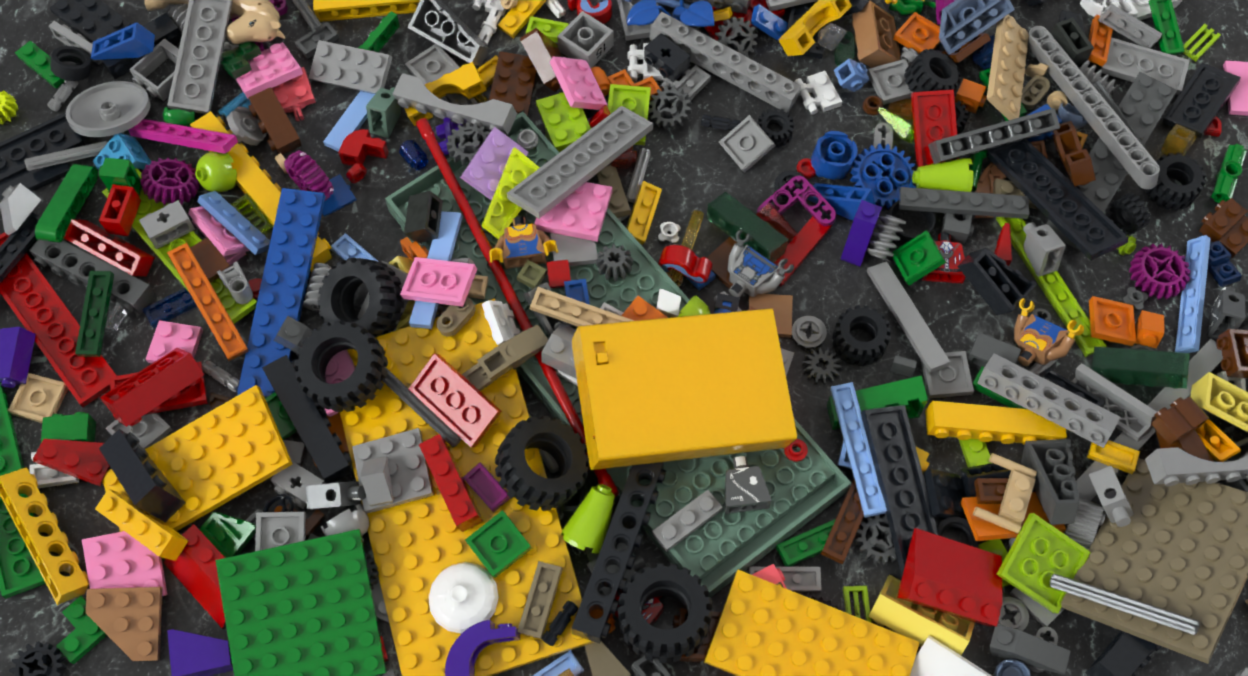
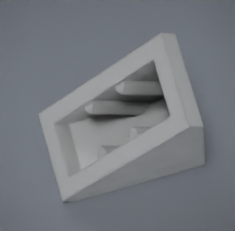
[360,456,394,506]

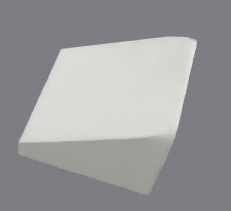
[657,289,681,317]

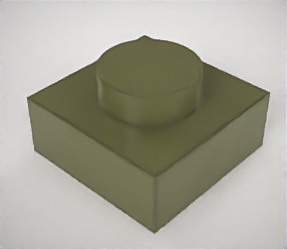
[517,260,547,288]

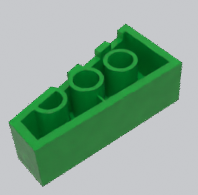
[827,375,928,430]

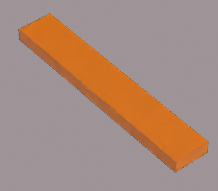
[167,243,249,361]

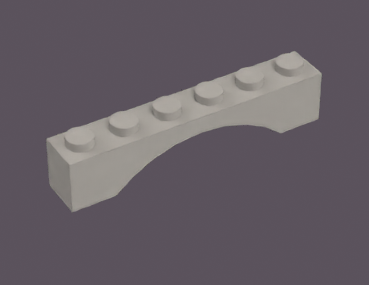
[392,73,517,135]
[1145,447,1248,487]

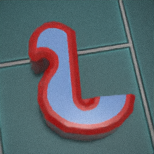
[567,0,612,24]
[658,244,713,283]

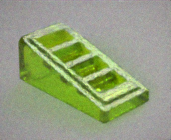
[877,107,914,143]
[230,193,273,233]

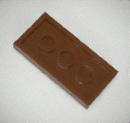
[489,51,537,117]

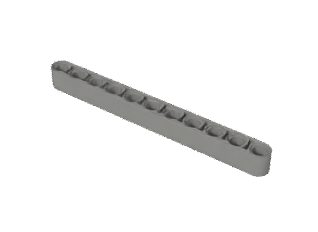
[1028,26,1160,189]
[1076,339,1223,501]

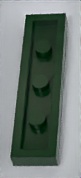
[75,271,114,357]

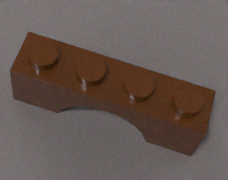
[1052,121,1096,187]

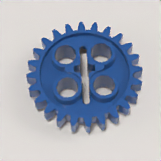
[850,143,917,210]

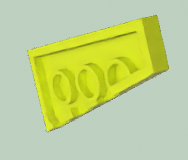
[481,147,540,239]

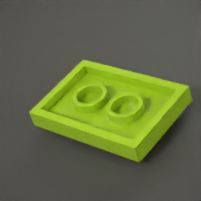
[608,84,651,146]
[536,92,591,151]

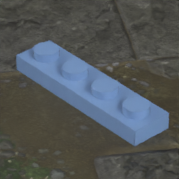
[197,191,270,255]

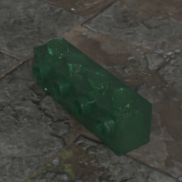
[706,192,788,262]
[1092,347,1190,389]

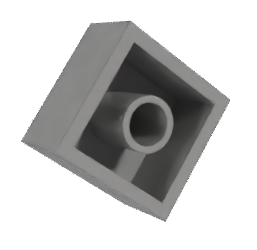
[557,11,614,69]

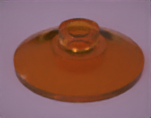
[888,99,913,120]

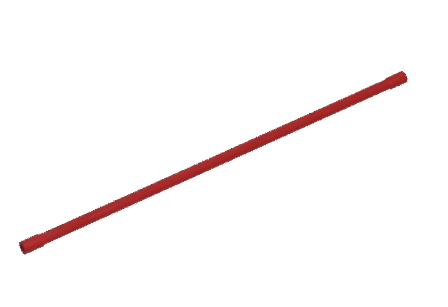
[416,118,619,497]

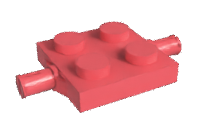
[272,67,316,121]

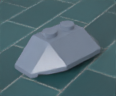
[939,0,1015,55]

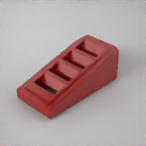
[994,223,1012,266]

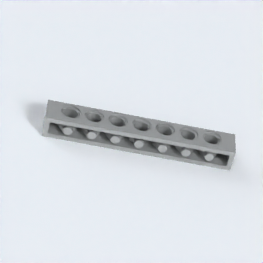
[650,11,801,113]

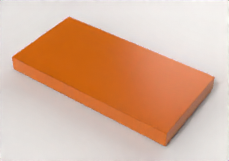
[961,492,1066,541]

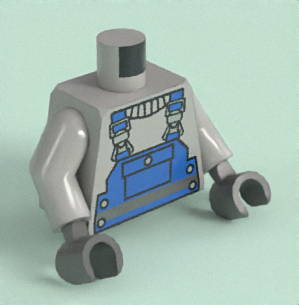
[727,230,794,297]

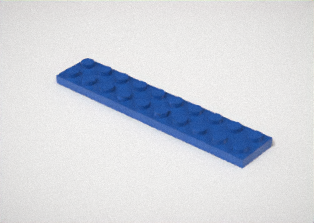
[237,188,326,398]

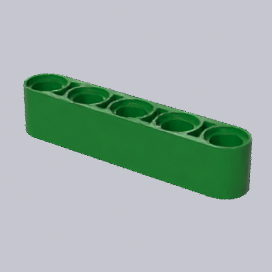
[35,164,98,243]

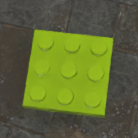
[996,513,1091,614]

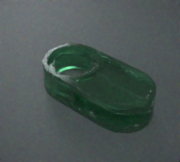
[834,31,855,66]

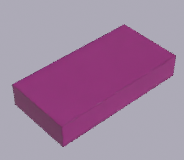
[463,462,510,513]

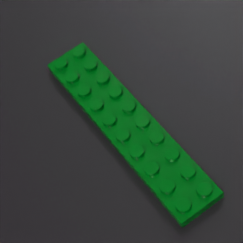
[0,382,46,599]

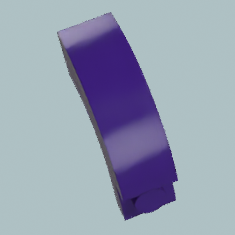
[445,620,520,676]

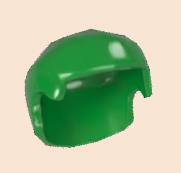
[163,107,195,127]

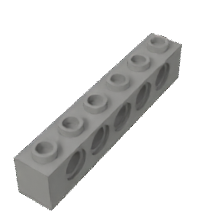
[977,353,1120,448]

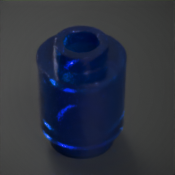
[399,140,428,170]

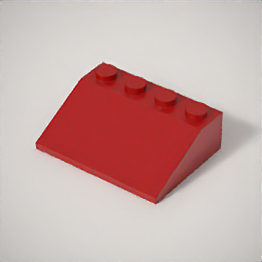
[897,528,1002,626]

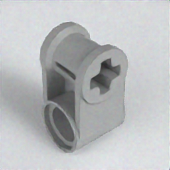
[217,261,253,304]

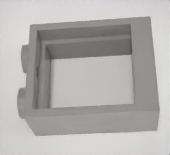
[129,39,179,102]

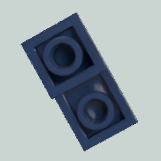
[1208,240,1242,287]

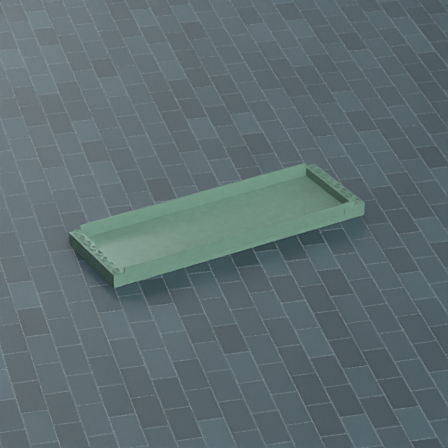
[385,111,851,598]

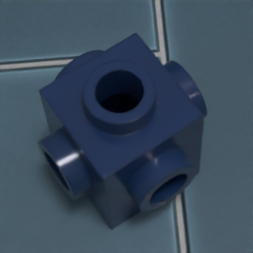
[972,35,995,70]

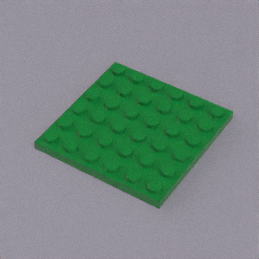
[215,529,387,676]

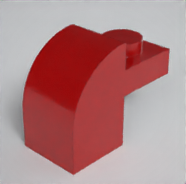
[338,129,389,166]

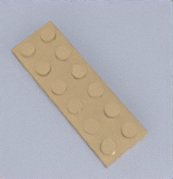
[987,15,1029,120]

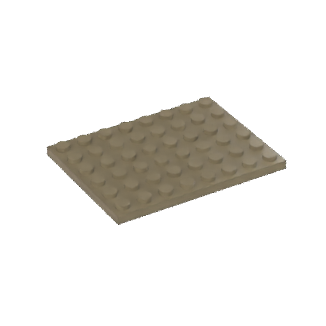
[1061,458,1248,664]

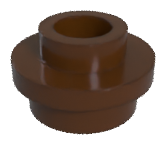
[862,96,883,115]

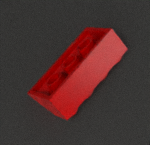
[100,348,204,427]
[164,524,226,629]

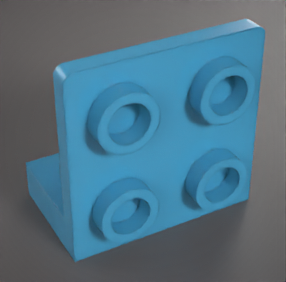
[93,133,151,170]

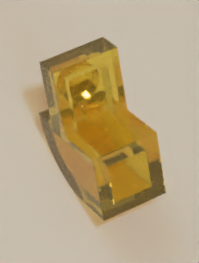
[1161,124,1197,156]

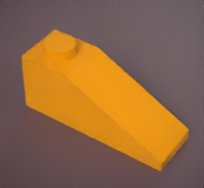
[1196,419,1241,462]

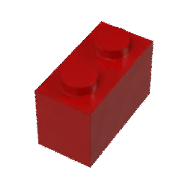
[99,184,141,236]

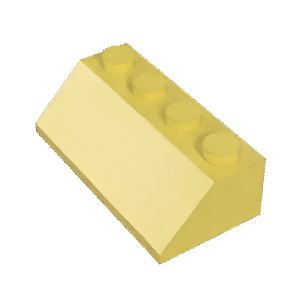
[1191,372,1248,433]
[868,574,975,656]

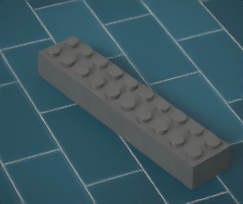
[1047,72,1177,251]

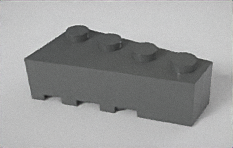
[408,0,490,66]
[1021,439,1080,525]

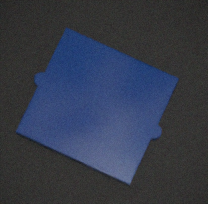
[322,174,356,217]

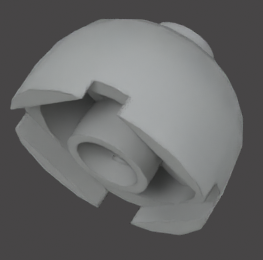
[321,504,369,541]

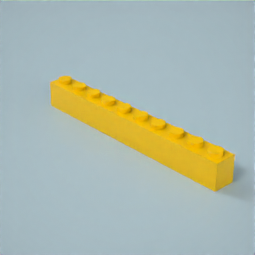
[190,111,332,272]

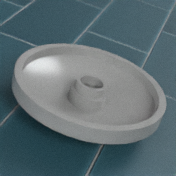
[66,81,151,137]

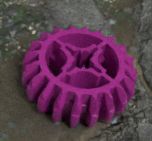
[284,150,333,201]
[141,157,200,206]
[1129,243,1191,300]

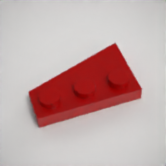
[33,439,110,486]

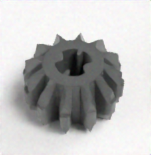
[596,243,633,282]

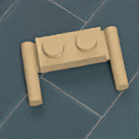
[973,453,1037,534]

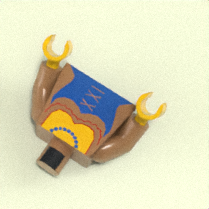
[489,216,558,269]
[1014,298,1084,366]

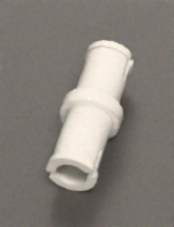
[478,8,502,45]

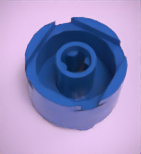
[811,131,857,180]

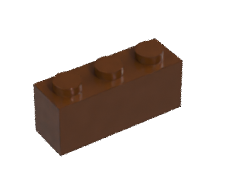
[248,87,302,155]

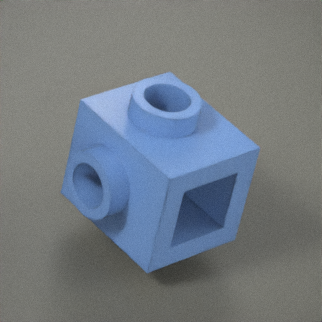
[834,58,869,92]

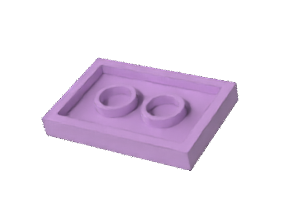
[460,127,529,200]

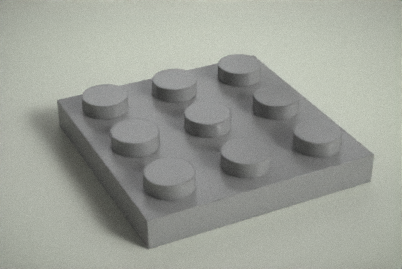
[352,428,434,514]

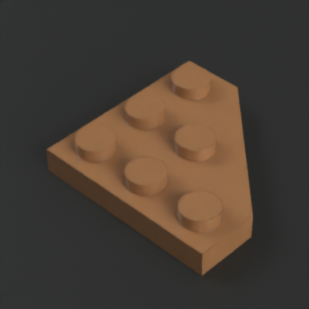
[86,587,163,661]

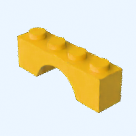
[778,0,852,56]
[404,62,487,126]
[95,489,189,561]

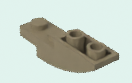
[462,325,549,391]

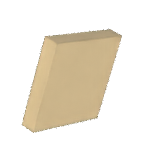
[8,373,68,423]

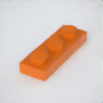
[1088,14,1113,67]

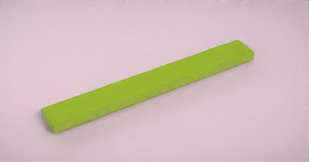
[996,217,1106,357]

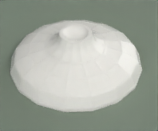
[428,562,499,634]

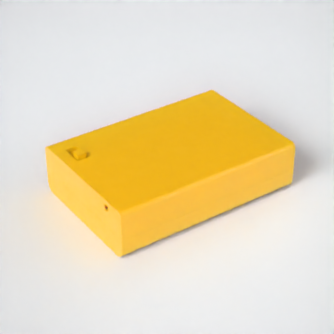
[572,308,797,470]

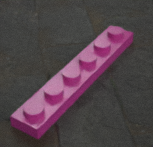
[128,119,238,153]

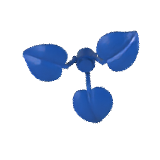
[627,0,715,27]

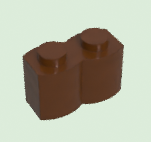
[1151,396,1209,445]

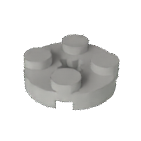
[226,107,267,146]

